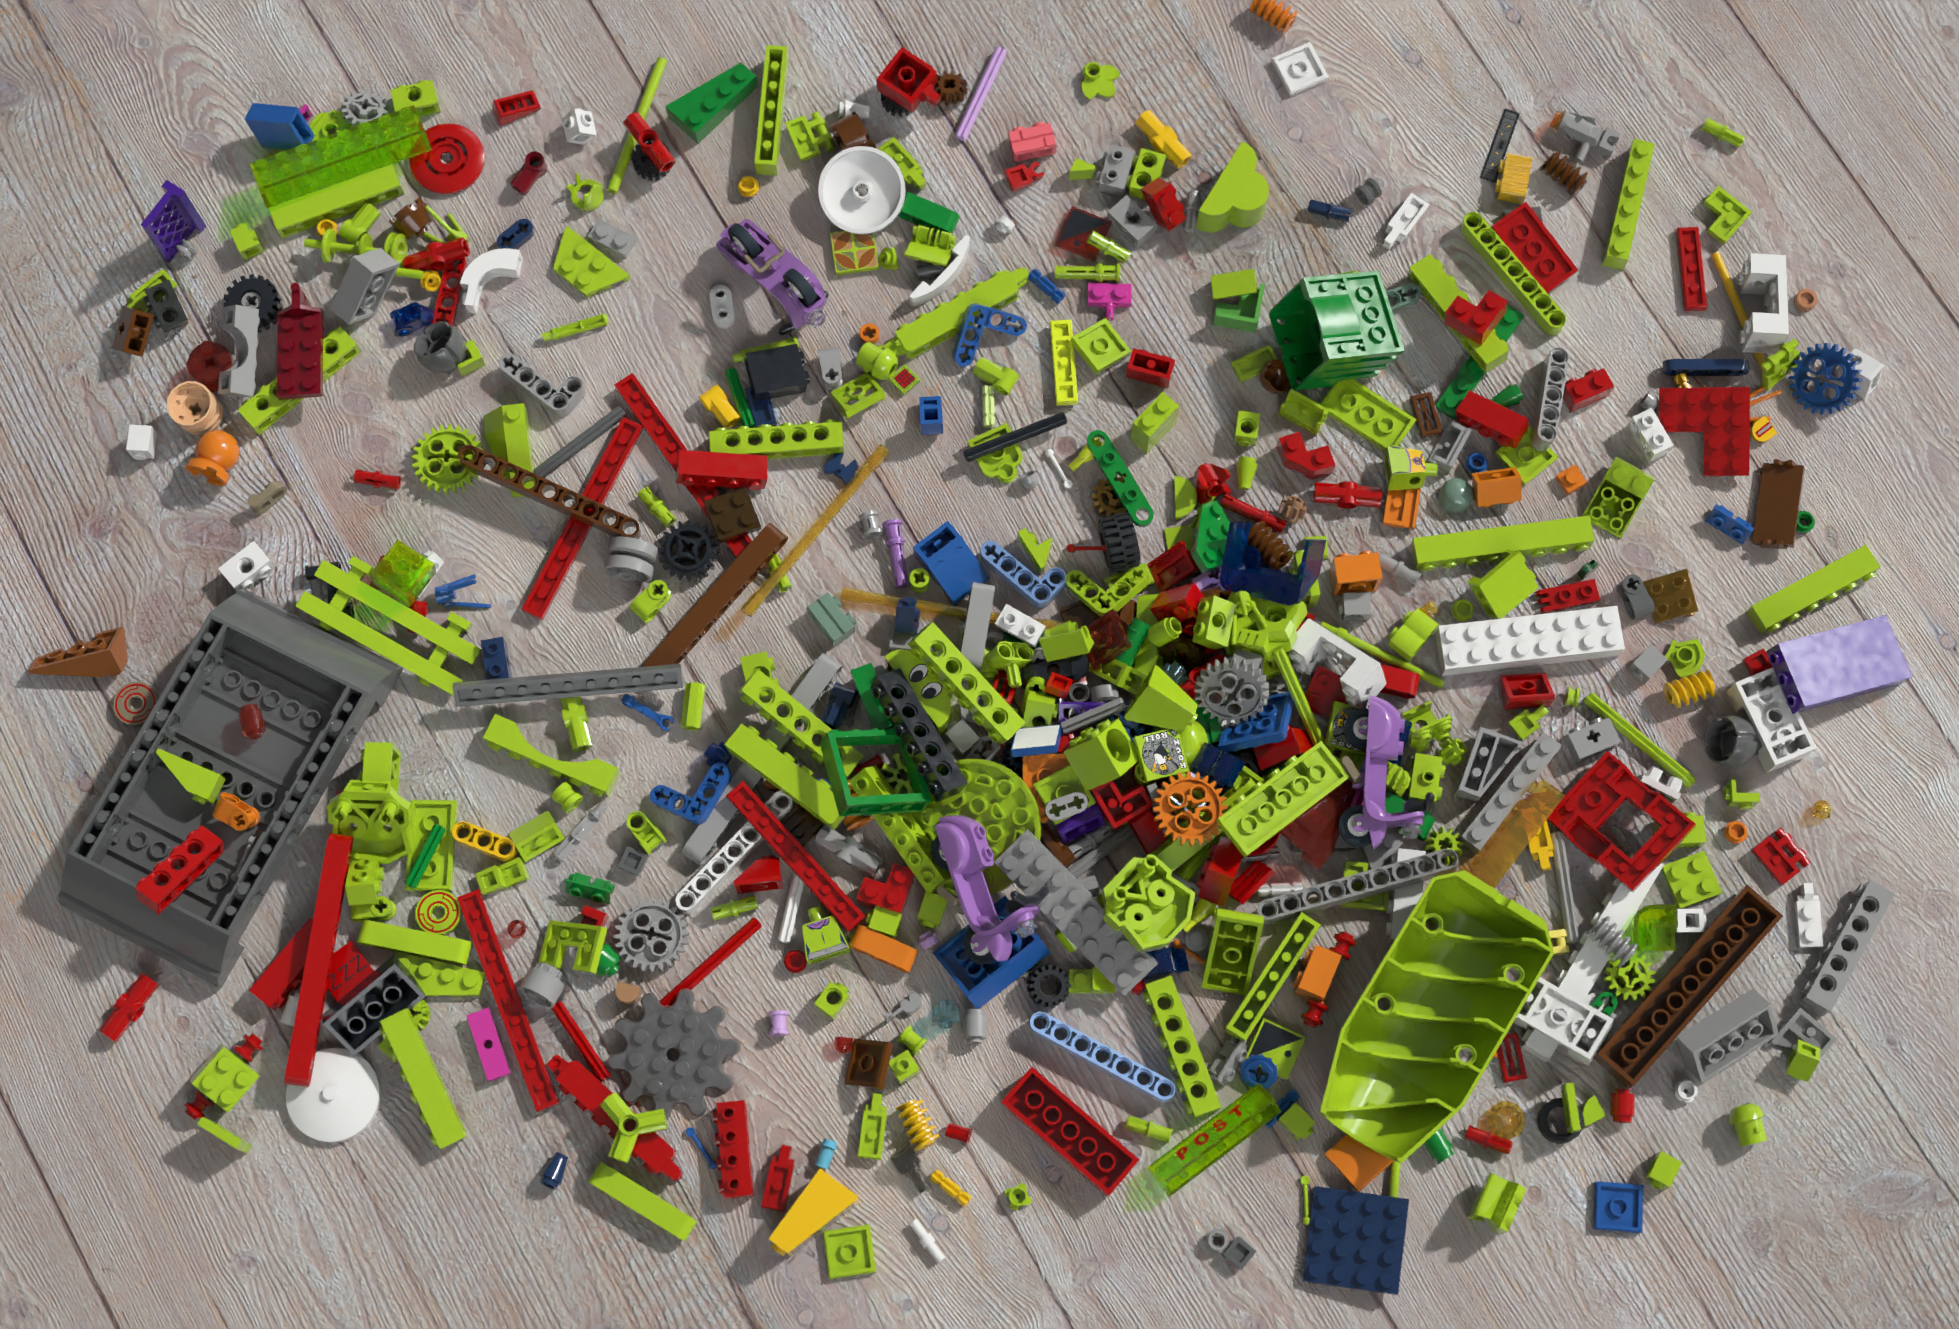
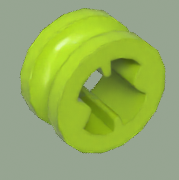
[1564,686,1580,708]

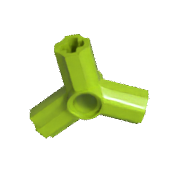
[600,1092,668,1163]

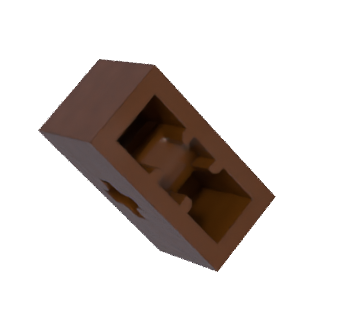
[112,306,154,357]

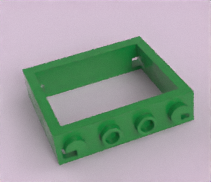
[819,728,932,817]

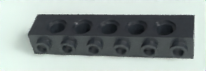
[870,668,967,802]

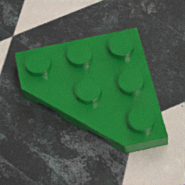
[1191,501,1250,573]

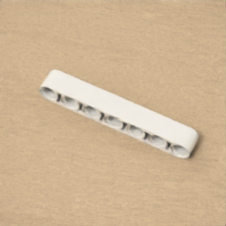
[676,791,794,914]

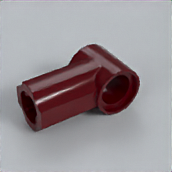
[510,151,548,196]

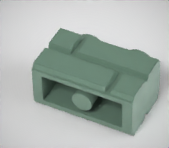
[806,593,856,647]

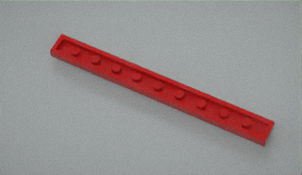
[614,373,752,559]
[522,417,644,621]
[457,889,560,1112]

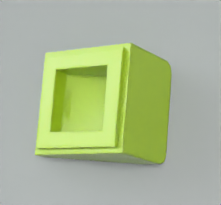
[1069,158,1096,180]

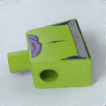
[802,907,850,965]

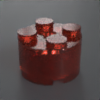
[187,341,235,392]

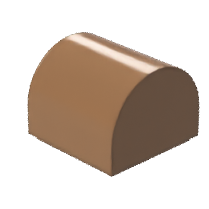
[616,982,643,1006]

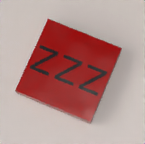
[328,940,374,1002]

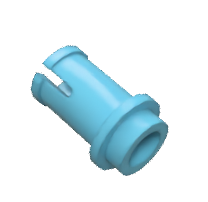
[814,1138,838,1170]

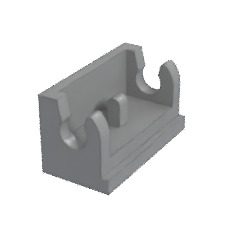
[1427,422,1472,474]

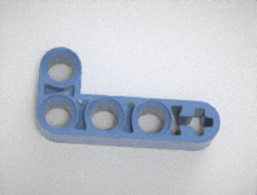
[981,541,1066,609]

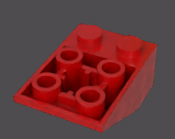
[1150,582,1221,656]

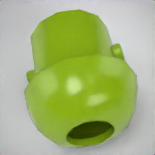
[856,342,898,380]
[1728,1103,1768,1147]

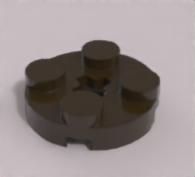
[1159,633,1205,675]

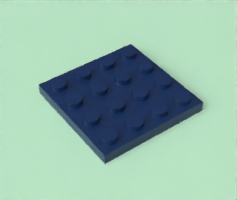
[1303,1186,1409,1295]

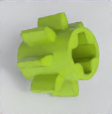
[1438,737,1467,766]

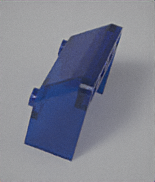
[1220,522,1326,605]

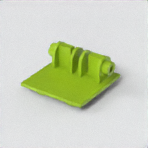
[904,225,957,266]

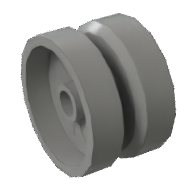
[603,536,658,583]

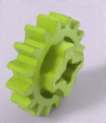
[1604,951,1656,1002]

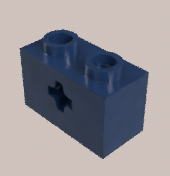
[480,637,512,680]

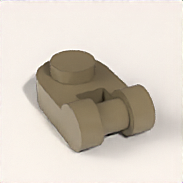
[248,481,287,515]

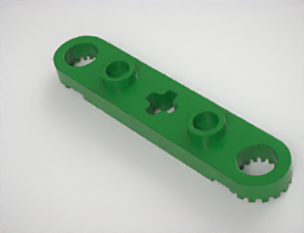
[1087,430,1154,528]

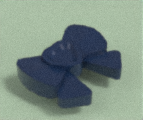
[824,453,859,485]

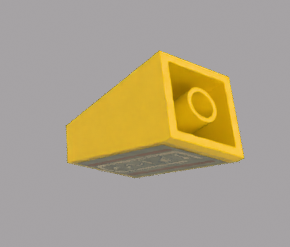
[769,1169,860,1257]

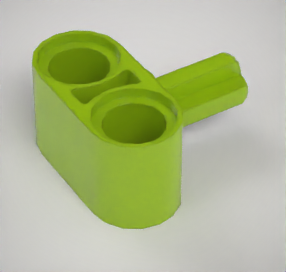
[986,641,1034,688]

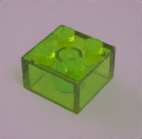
[370,539,436,607]

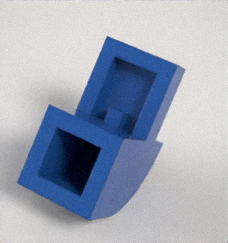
[919,396,943,435]

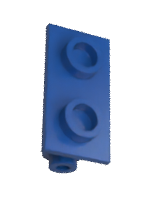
[1705,504,1754,545]

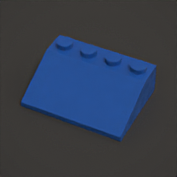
[932,896,1050,1009]

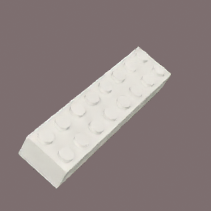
[1435,606,1625,676]

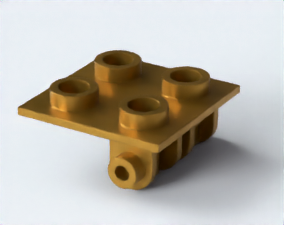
[1644,569,1699,624]

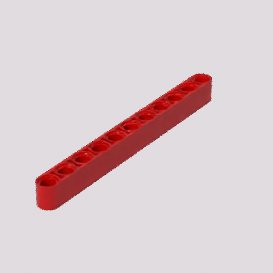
[284,833,353,1087]

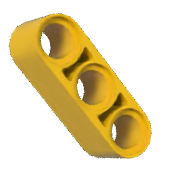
[452,821,518,862]

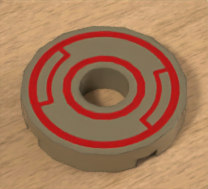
[113,682,159,727]

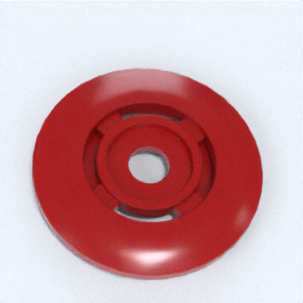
[409,123,485,194]

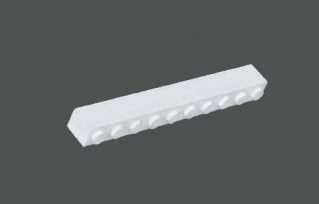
[1521,854,1664,1062]

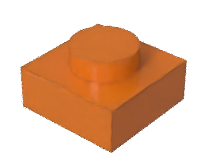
[1555,464,1587,495]

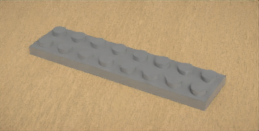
[994,829,1158,996]

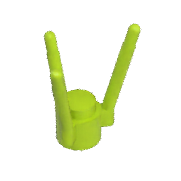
[423,206,469,244]
[1231,591,1267,645]

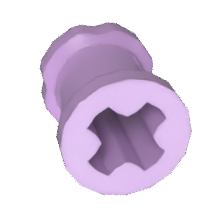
[768,1010,789,1037]

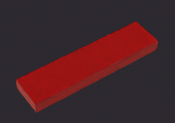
[1676,227,1707,311]

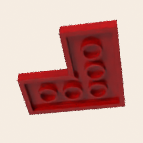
[1659,387,1750,477]

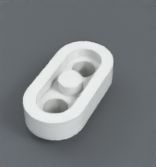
[709,285,735,328]

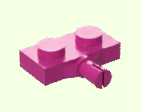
[1088,283,1132,321]

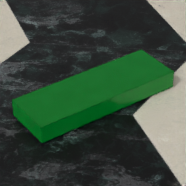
[850,662,893,730]

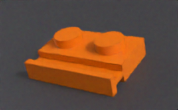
[1382,488,1421,530]

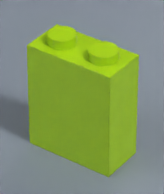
[1130,392,1179,454]

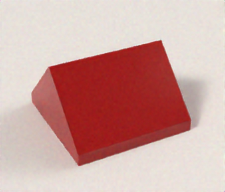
[1500,672,1555,710]

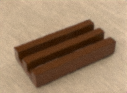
[1409,392,1443,439]

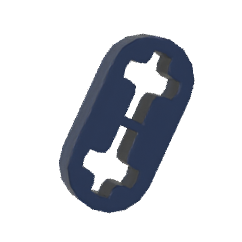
[497,219,534,250]

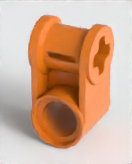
[212,792,260,831]

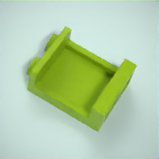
[1467,549,1539,619]

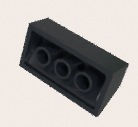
[322,955,426,1056]

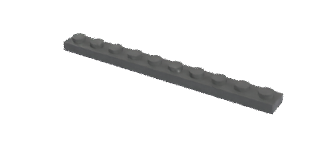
[452,664,683,707]

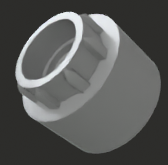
[518,962,565,1008]

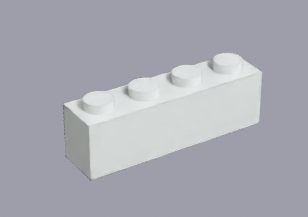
[1385,848,1426,943]

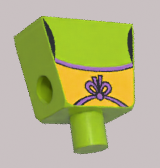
[1383,445,1437,490]

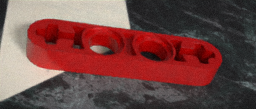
[432,258,467,326]

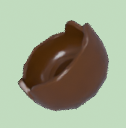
[1259,359,1291,394]

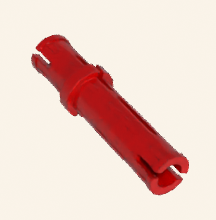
[1220,493,1287,534]

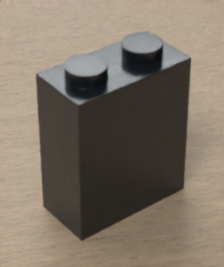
[744,344,810,402]

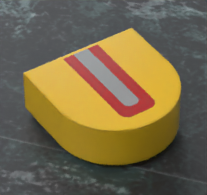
[1750,415,1777,442]

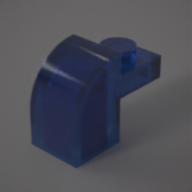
[1143,947,1189,979]

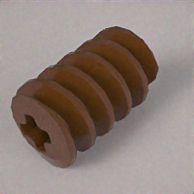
[1540,150,1588,197]
[1246,521,1293,570]

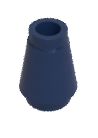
[539,1152,568,1189]

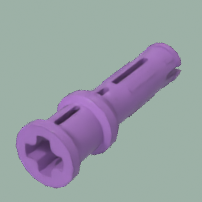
[882,519,909,588]

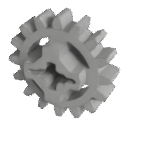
[341,88,389,133]

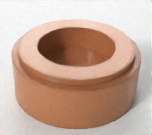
[1794,289,1818,312]

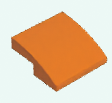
[1325,1134,1393,1192]

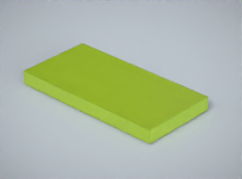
[1320,379,1417,452]
[405,800,458,892]

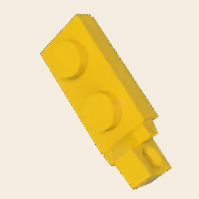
[1520,806,1554,871]

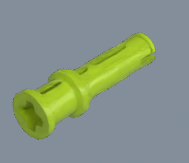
[1055,263,1120,283]

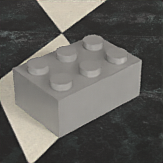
[330,248,400,324]

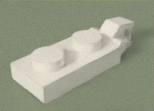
[1383,193,1429,250]
[1794,883,1823,948]

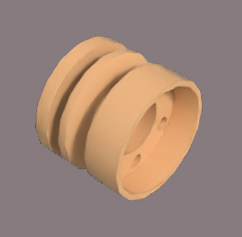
[166,381,224,436]

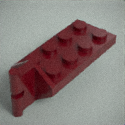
[277,283,323,400]

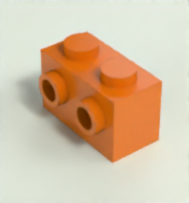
[1472,467,1522,507]

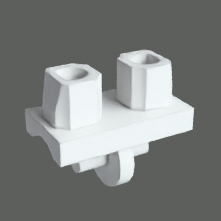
[1639,766,1683,801]

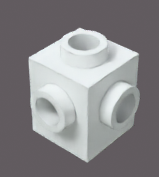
[562,108,597,145]

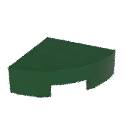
[1578,559,1600,580]

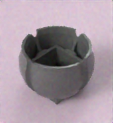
[414,322,468,375]
[1704,715,1758,768]

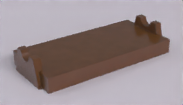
[1752,459,1805,549]

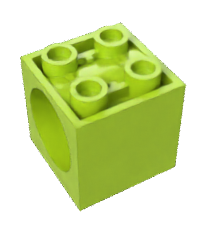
[1064,718,1139,791]

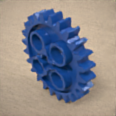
[1788,343,1863,415]

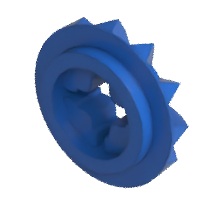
[1240,1054,1278,1090]

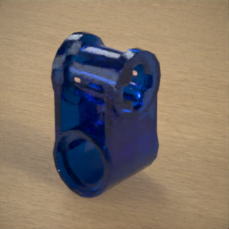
[390,302,434,337]

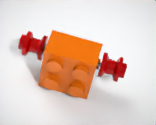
[1292,931,1356,1028]

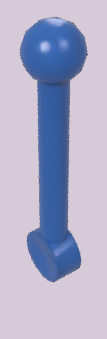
[686,1127,717,1169]

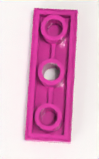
[466,1008,511,1082]

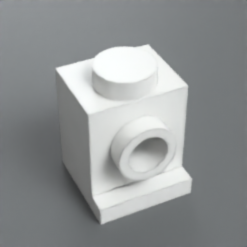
[1668,909,1707,933]

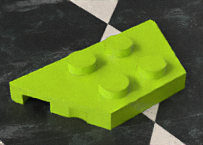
[553,226,631,297]

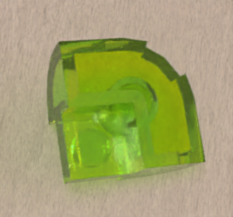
[1630,904,1678,951]

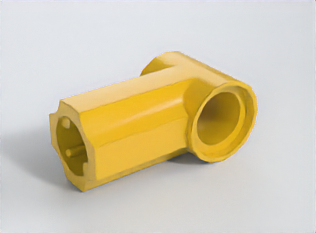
[698,384,740,429]

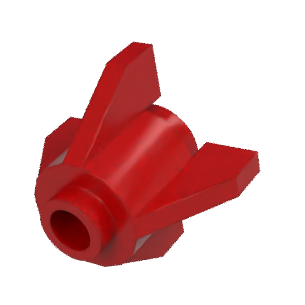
[1195,463,1232,505]

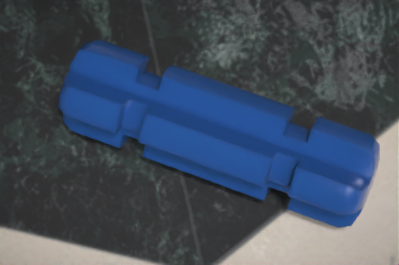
[1028,269,1065,304]
[1261,1089,1300,1128]

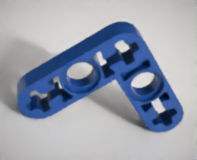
[952,303,1027,367]
[650,762,732,825]

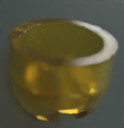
[1419,600,1438,619]
[1812,800,1831,819]

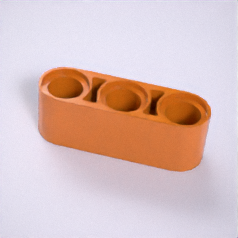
[848,925,919,973]

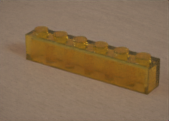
[1470,778,1565,888]

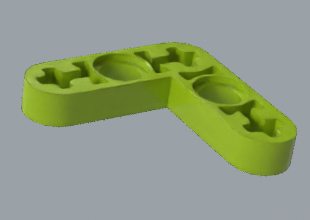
[1066,566,1149,618]

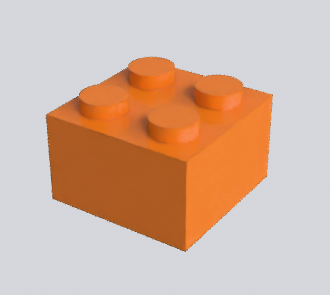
[1329,551,1383,596]

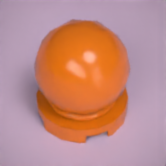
[185,430,240,487]

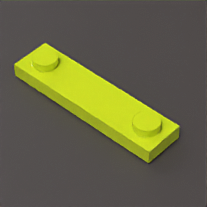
[1050,320,1078,406]

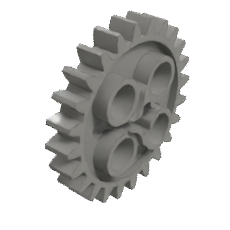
[1194,657,1269,725]
[614,897,690,973]

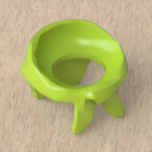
[566,173,604,211]

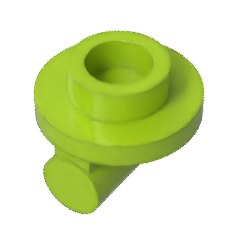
[879,247,899,271]

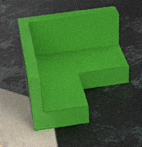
[1213,283,1265,333]

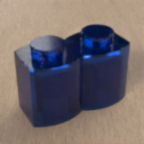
[1191,742,1245,788]

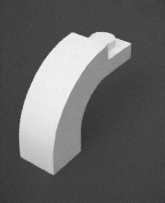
[460,248,523,314]

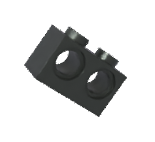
[143,280,189,333]

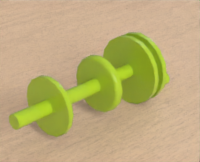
[304,228,424,280]

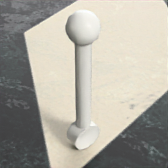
[1045,449,1073,489]

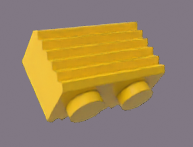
[1495,153,1533,205]

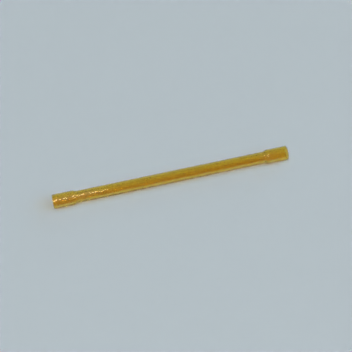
[741,445,890,617]
[841,587,1064,632]

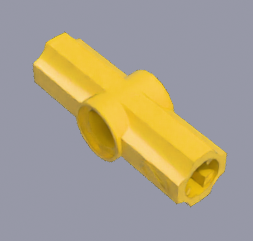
[1135,110,1192,169]

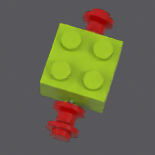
[184,1033,263,1120]

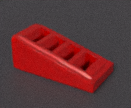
[492,90,541,126]

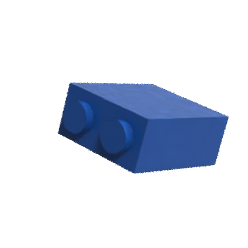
[244,103,315,152]

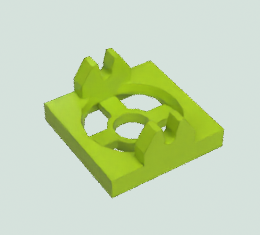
[830,373,886,420]

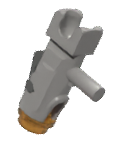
[1550,111,1621,163]

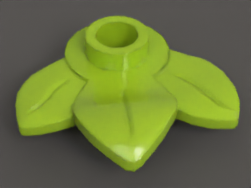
[1081,62,1121,100]

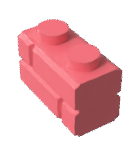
[1008,122,1056,163]

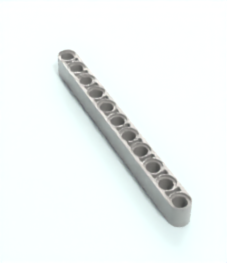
[681,653,843,866]

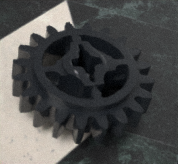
[658,520,720,582]

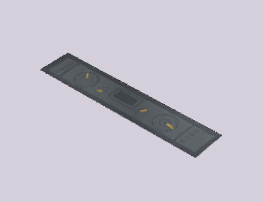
[1480,108,1520,183]

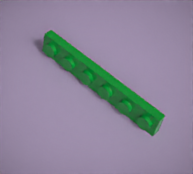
[1436,304,1525,420]

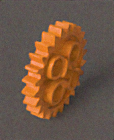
[1152,771,1228,847]

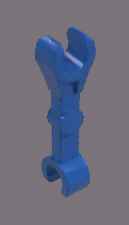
[621,694,674,732]

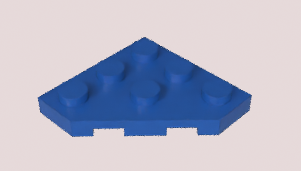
[1218,692,1294,753]

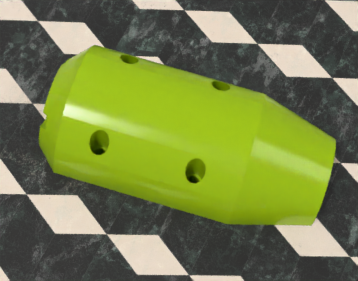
[1320,870,1554,1163]

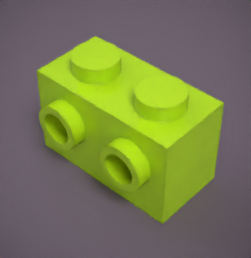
[345,858,385,906]

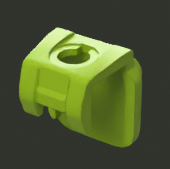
[1400,700,1453,752]

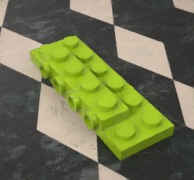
[1216,741,1350,858]

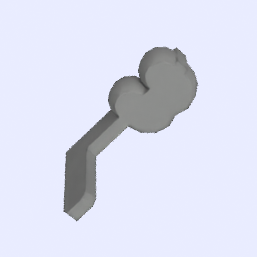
[884,992,922,1023]

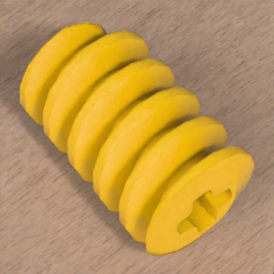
[1663,669,1715,709]
[895,1099,940,1152]

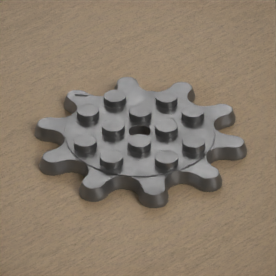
[607,988,740,1119]

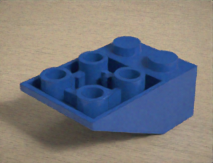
[913,521,990,605]

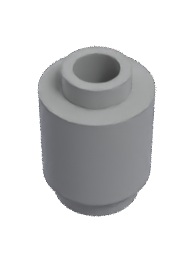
[963,1009,986,1045]

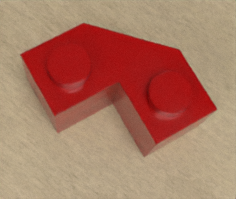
[1276,431,1336,480]

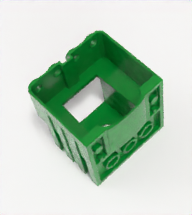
[1269,270,1405,391]

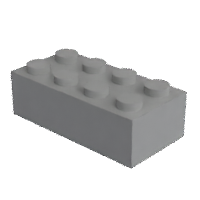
[1677,988,1779,1083]

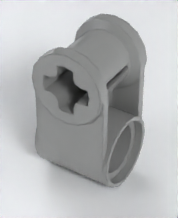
[817,347,843,392]

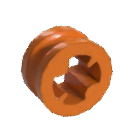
[860,323,880,344]

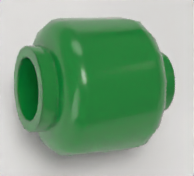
[595,943,620,978]

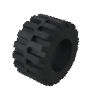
[1098,512,1140,573]

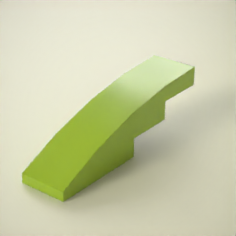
[1089,655,1147,695]

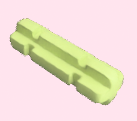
[982,385,995,428]

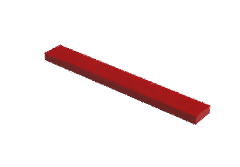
[726,781,866,933]

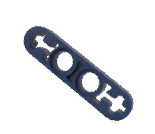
[1662,359,1749,376]

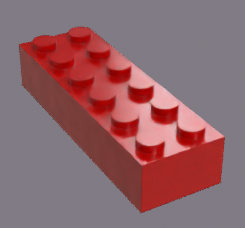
[1001,1067,1140,1198]

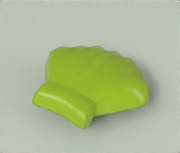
[1665,639,1705,677]

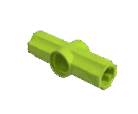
[560,697,593,751]

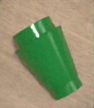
[1490,384,1524,408]

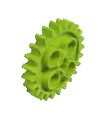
[412,424,483,495]

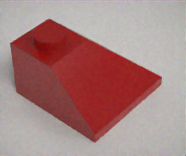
[734,855,784,894]

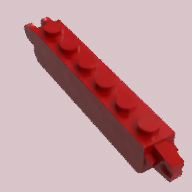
[547,1054,683,1182]

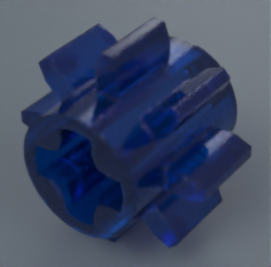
[704,741,732,767]

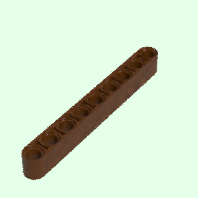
[458,445,641,539]
[641,523,788,667]

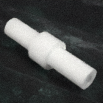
[909,1219,945,1263]

